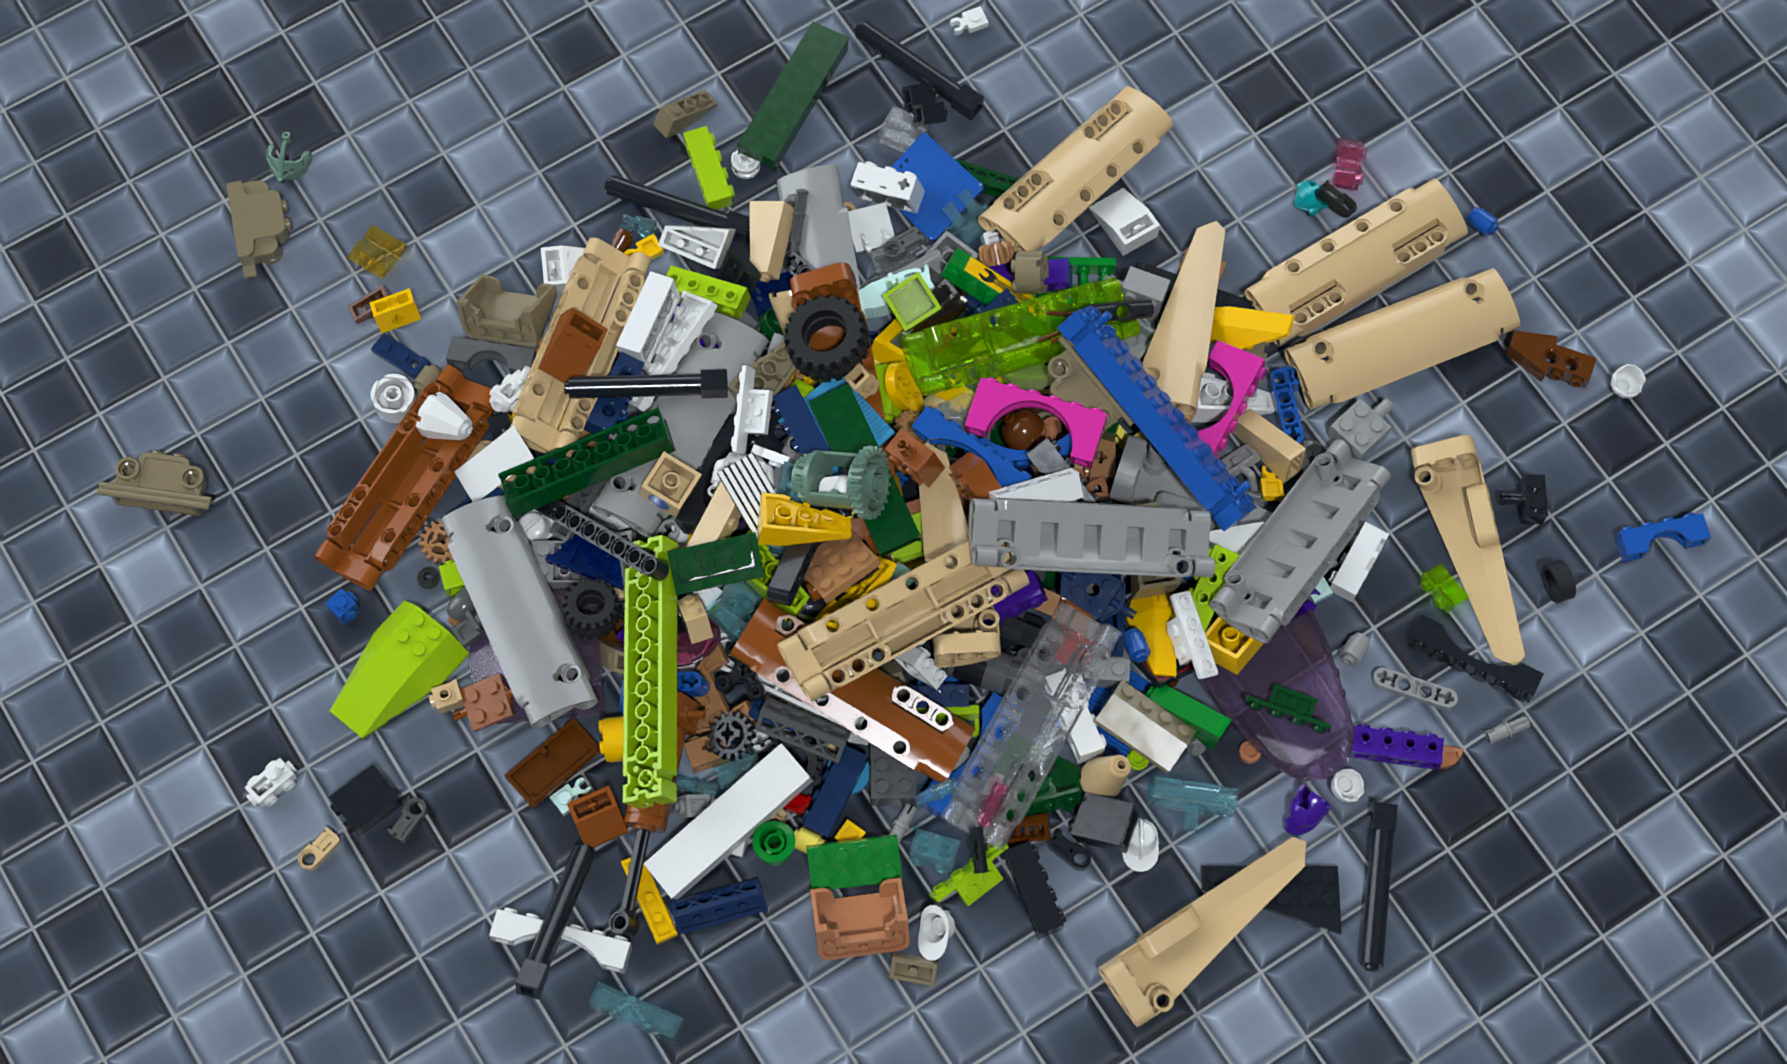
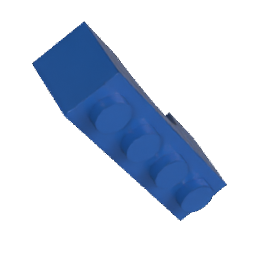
[1615,513,1711,562]

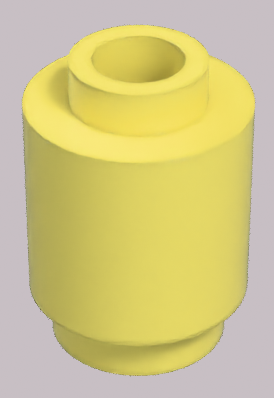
[794,827,826,854]

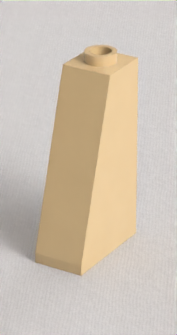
[750,201,794,282]
[1234,409,1306,483]

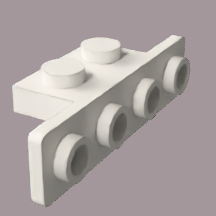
[731,365,773,455]
[1166,591,1218,680]

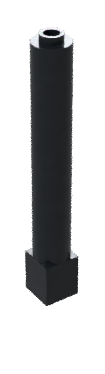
[855,20,984,121]
[604,175,750,245]
[564,369,728,399]
[1360,802,1398,972]
[515,844,595,1000]

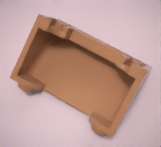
[810,878,910,960]

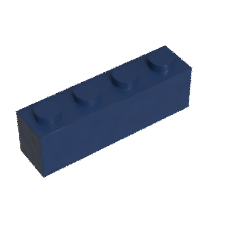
[772,385,833,467]
[801,746,868,840]

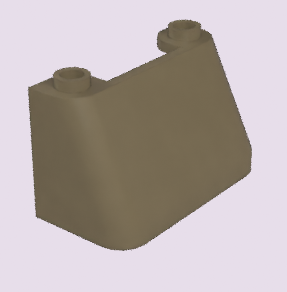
[456,274,557,347]

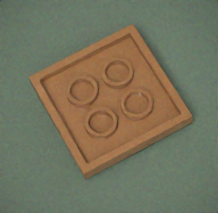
[804,529,881,604]

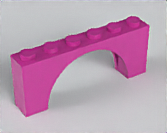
[1198,340,1267,459]
[965,377,1107,469]

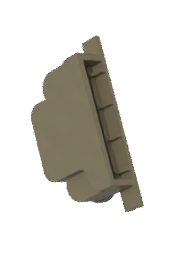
[226,180,292,279]
[1047,335,1135,432]
[97,451,212,516]

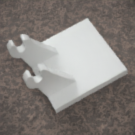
[848,202,895,253]

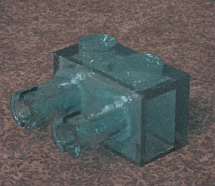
[942,189,989,246]
[712,751,760,791]
[909,829,961,873]

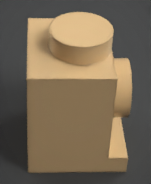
[844,363,881,399]
[429,679,464,714]

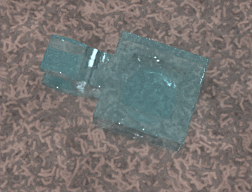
[619,214,658,237]

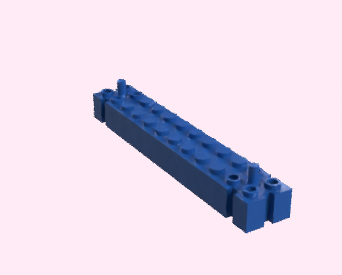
[1058,305,1257,531]

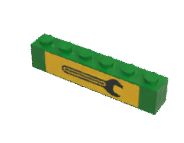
[941,248,1064,344]

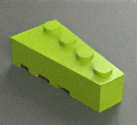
[740,530,810,622]

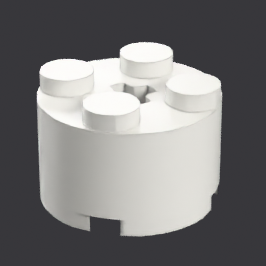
[371,374,417,423]

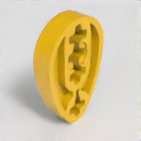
[885,362,924,412]

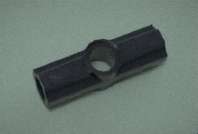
[1088,299,1154,322]

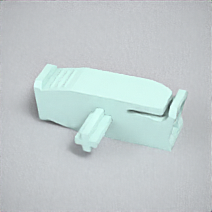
[858,264,935,319]

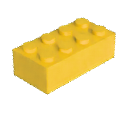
[1205,593,1264,675]

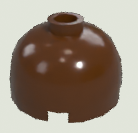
[1001,409,1045,450]

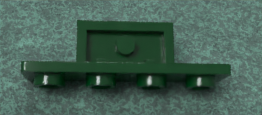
[1245,684,1332,734]
[991,775,1082,826]

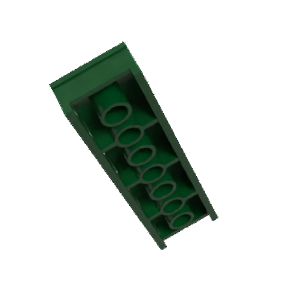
[737,22,849,171]
[809,383,923,558]
[498,407,676,518]

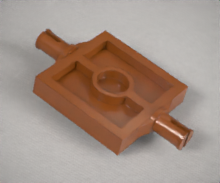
[452,673,516,732]

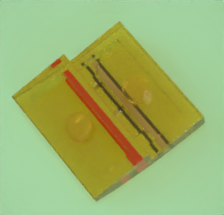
[347,224,408,279]

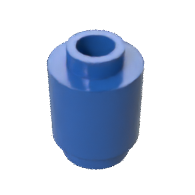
[1466,207,1499,236]
[1124,628,1151,663]

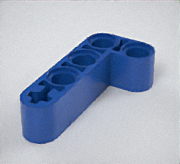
[1268,367,1304,444]
[619,671,710,715]

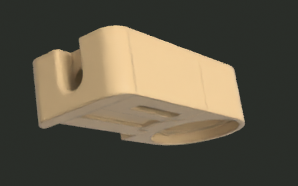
[298,827,341,871]

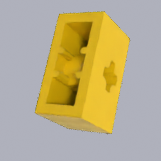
[370,288,422,334]

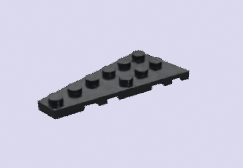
[1201,866,1342,935]

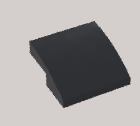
[716,247,762,304]

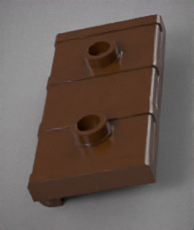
[504,718,601,810]

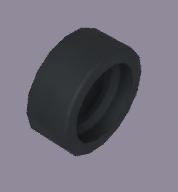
[1541,559,1576,603]

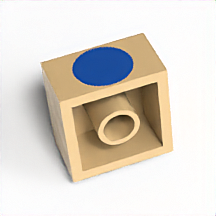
[638,451,702,518]

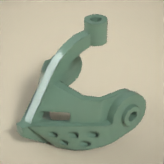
[266,132,312,184]

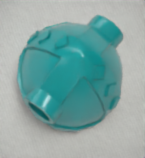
[1294,179,1328,216]

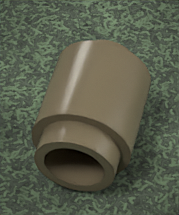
[413,365,441,395]

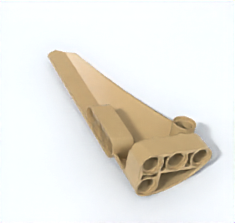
[1142,221,1225,424]
[1411,435,1526,666]
[919,442,1001,668]
[1097,837,1306,1028]

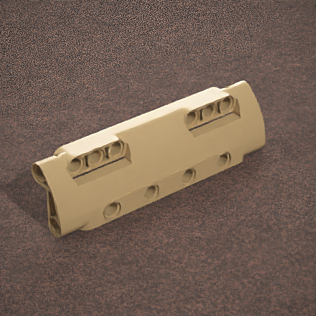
[978,86,1173,253]
[1245,178,1468,346]
[510,237,651,457]
[777,540,1029,702]

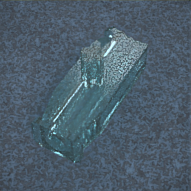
[1147,776,1238,832]

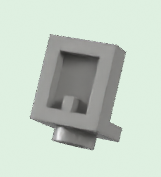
[674,794,711,820]

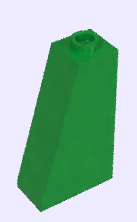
[1145,685,1231,749]

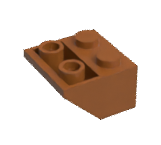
[567,786,628,848]

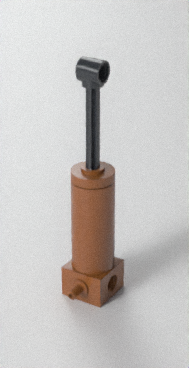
[609,692,706,938]

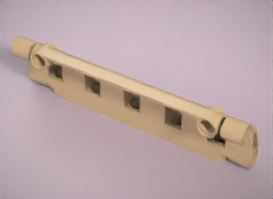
[1284,268,1521,410]

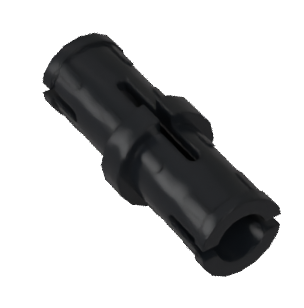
[969,826,989,874]

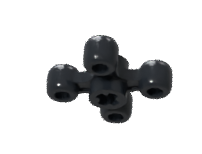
[715,642,766,701]

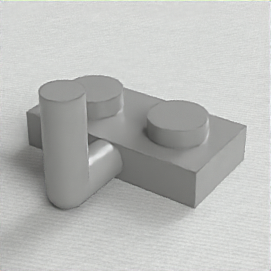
[1221,443,1261,492]

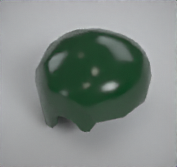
[758,308,784,341]

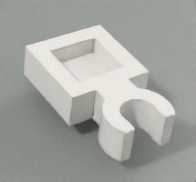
[950,6,989,35]
[751,444,789,468]

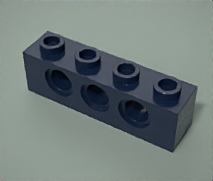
[583,351,645,440]

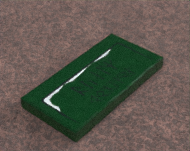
[667,532,765,596]

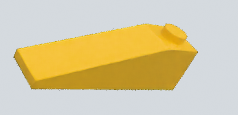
[1210,306,1295,350]
[757,492,852,546]
[814,558,897,633]
[1125,593,1176,678]

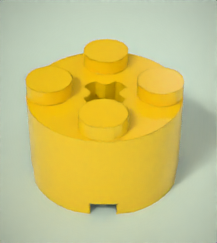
[599,716,624,763]

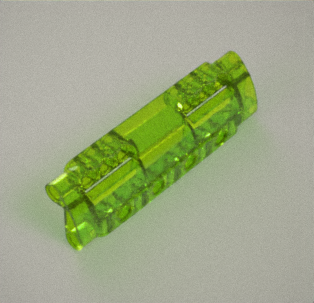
[901,277,1141,396]

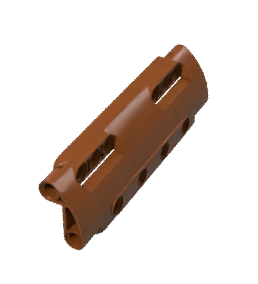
[314,365,495,591]
[729,598,976,785]

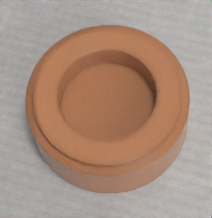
[1238,740,1262,764]

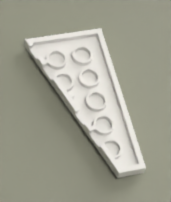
[629,290,718,412]

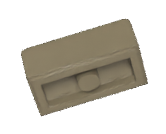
[889,952,939,987]

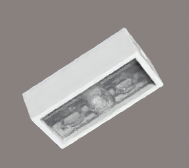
[616,271,681,371]

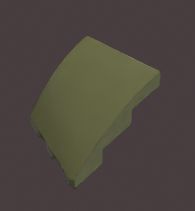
[987,349,1053,391]

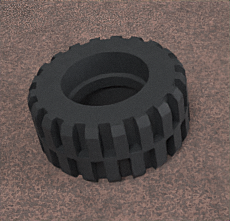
[784,295,871,382]

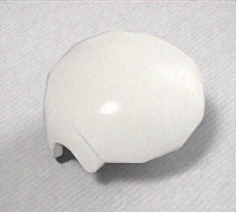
[1611,364,1646,399]
[1331,769,1365,803]

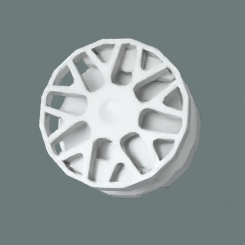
[731,148,760,179]

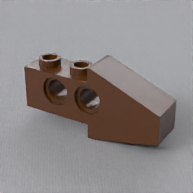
[1506,331,1597,388]

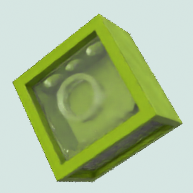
[882,272,943,333]

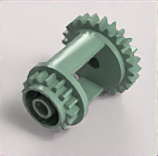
[791,446,891,520]

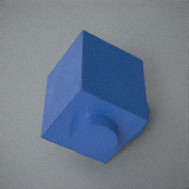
[325,588,361,626]

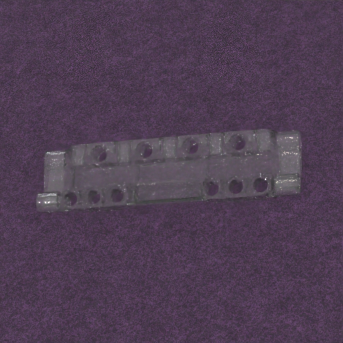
[941,602,1122,851]

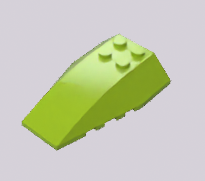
[330,600,470,739]

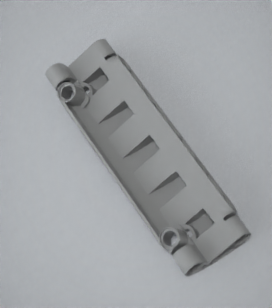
[592,312,769,538]
[1210,439,1391,643]
[441,496,598,729]
[969,498,1215,578]

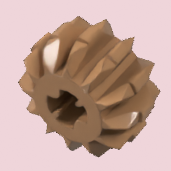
[978,241,1014,267]

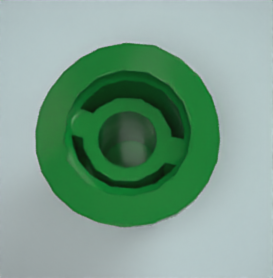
[752,821,796,866]

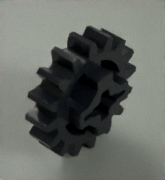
[707,711,756,761]

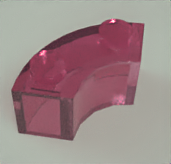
[1333,138,1367,191]
[677,622,721,667]

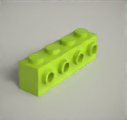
[666,265,751,319]
[1188,544,1240,633]

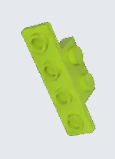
[929,840,1009,906]

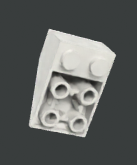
[1089,188,1160,256]
[541,245,585,294]

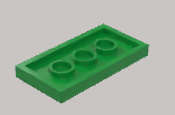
[806,834,902,890]

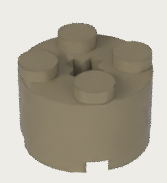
[1011,251,1049,294]

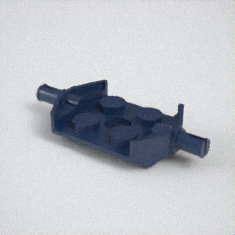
[1056,571,1137,622]

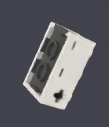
[851,162,925,214]

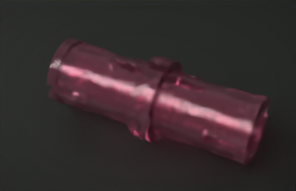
[975,781,1008,829]

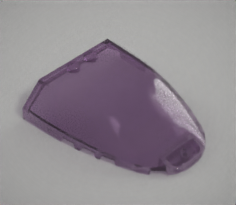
[1194,609,1354,781]

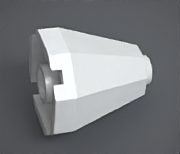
[416,392,473,440]

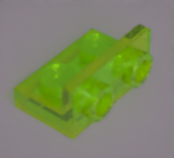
[1419,563,1469,614]

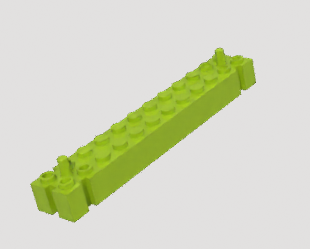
[623,535,677,809]

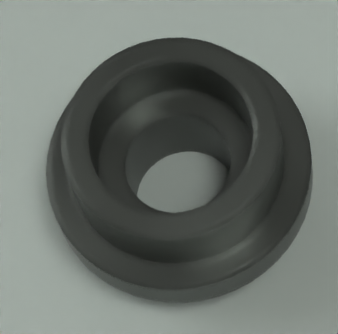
[417,567,439,589]

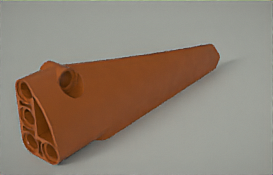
[790,263,896,477]

